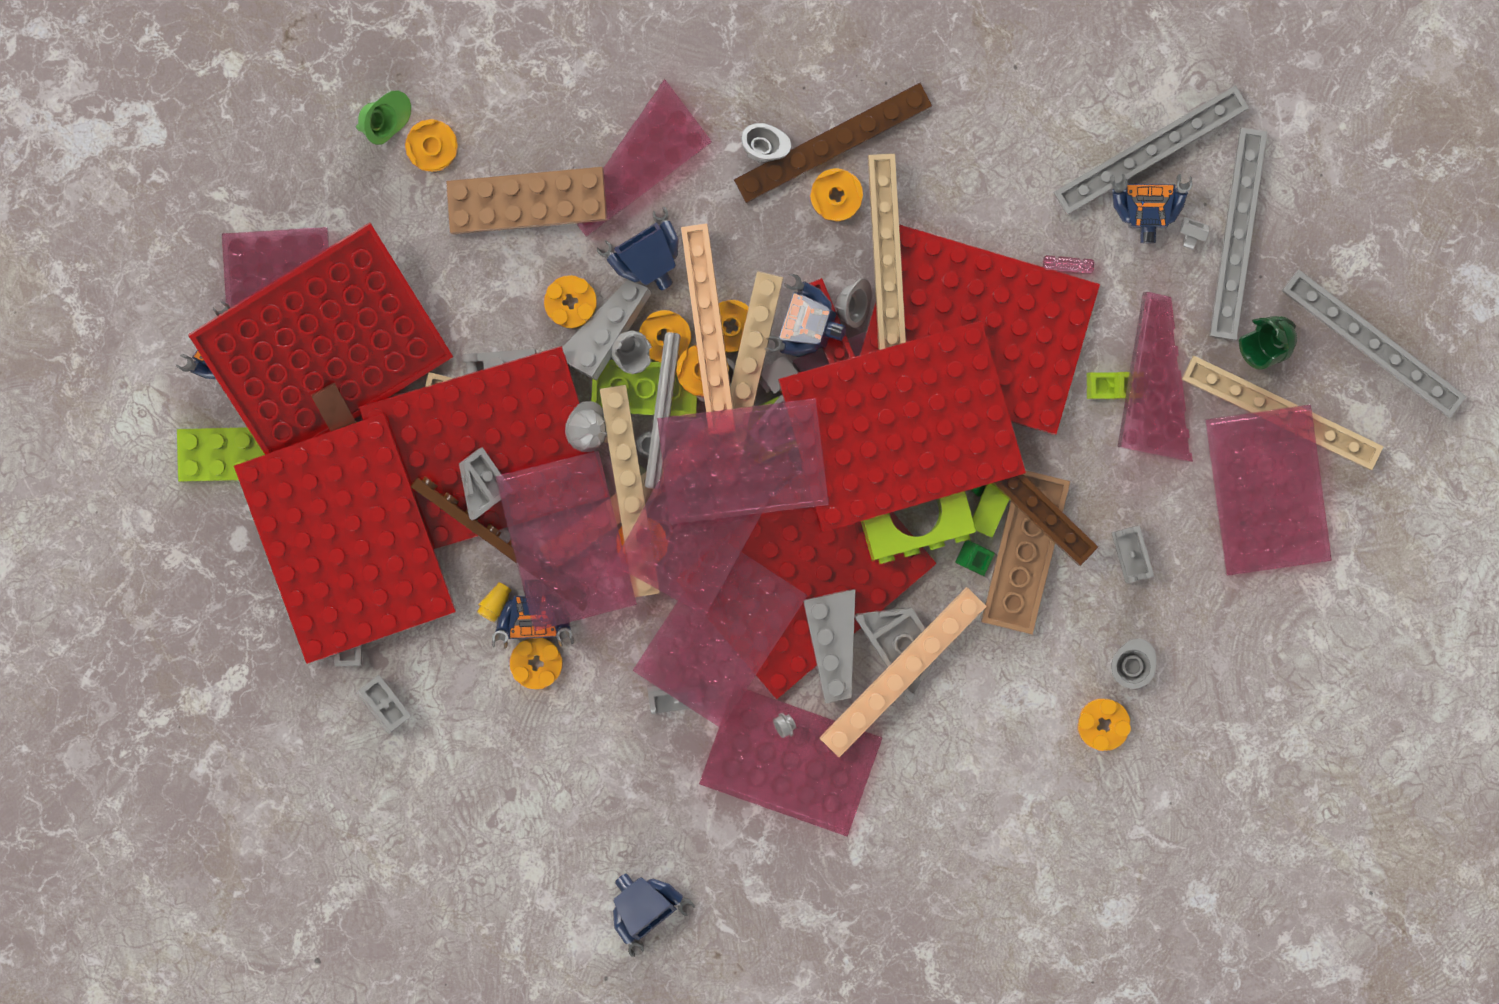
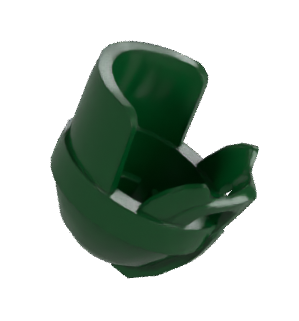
[1239,316,1297,370]

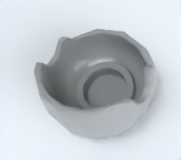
[611,330,652,374]

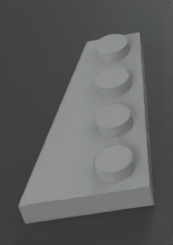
[563,280,652,381]
[803,589,855,703]

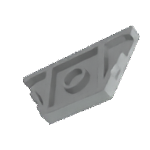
[854,607,936,701]

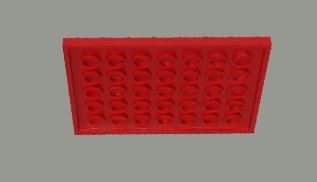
[188,222,453,454]
[860,224,1100,435]
[778,321,1026,532]
[359,346,608,549]
[234,413,456,664]
[675,470,937,700]

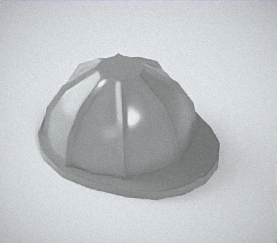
[741,123,791,163]
[835,278,872,328]
[565,401,607,452]
[1111,639,1156,689]

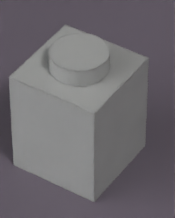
[759,354,798,394]

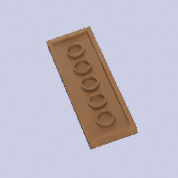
[446,167,607,234]
[981,470,1070,635]

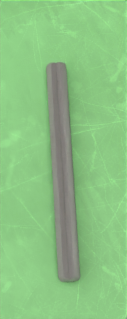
[645,332,680,489]

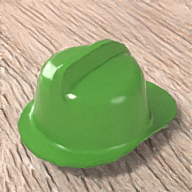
[356,90,411,145]

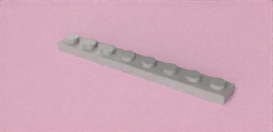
[1053,85,1249,215]
[1209,128,1267,340]
[1282,270,1466,418]

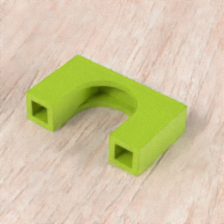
[861,491,976,564]

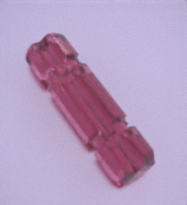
[1042,255,1095,274]

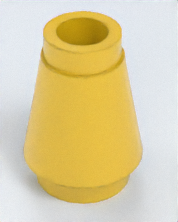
[477,582,512,623]

